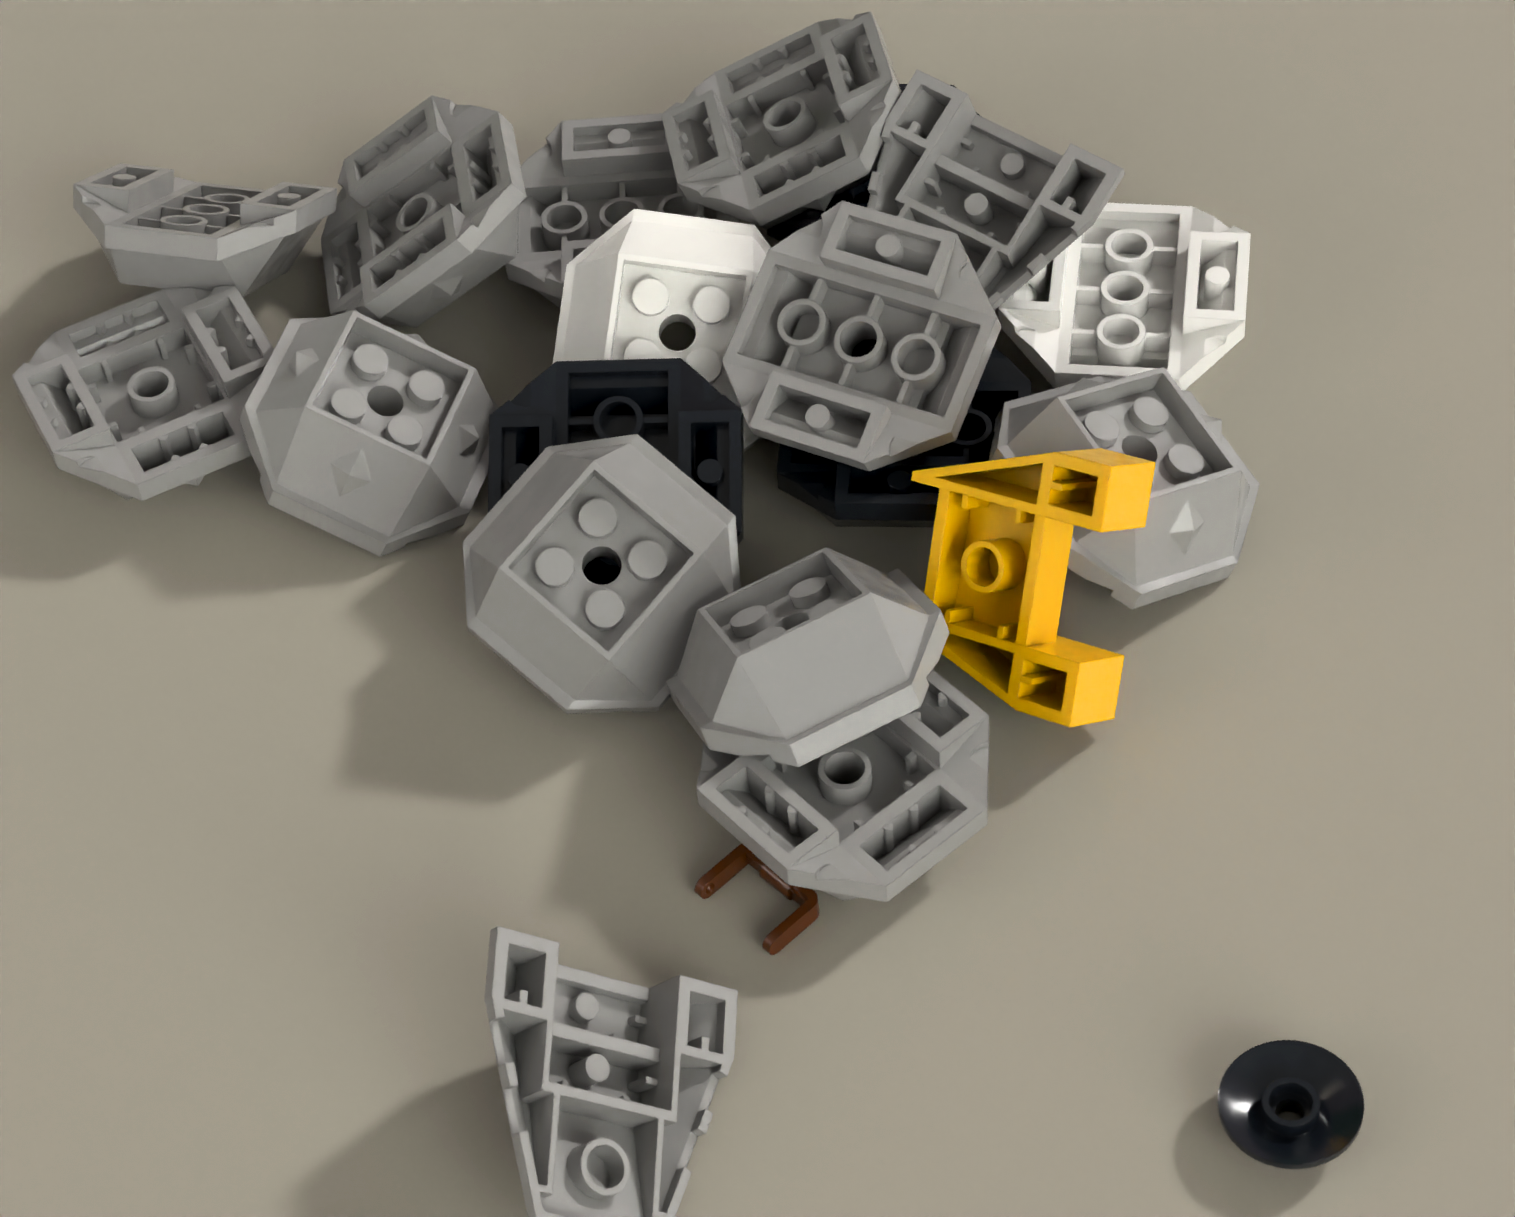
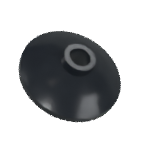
[1218,1040,1364,1169]

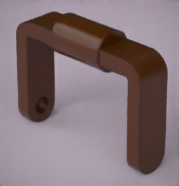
[694,844,820,955]

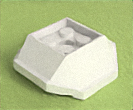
[999,203,1251,390]
[553,209,771,451]

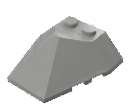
[867,70,1125,310]
[484,926,738,1217]

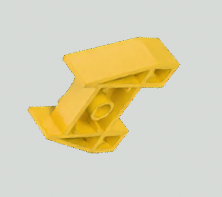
[911,448,1156,727]

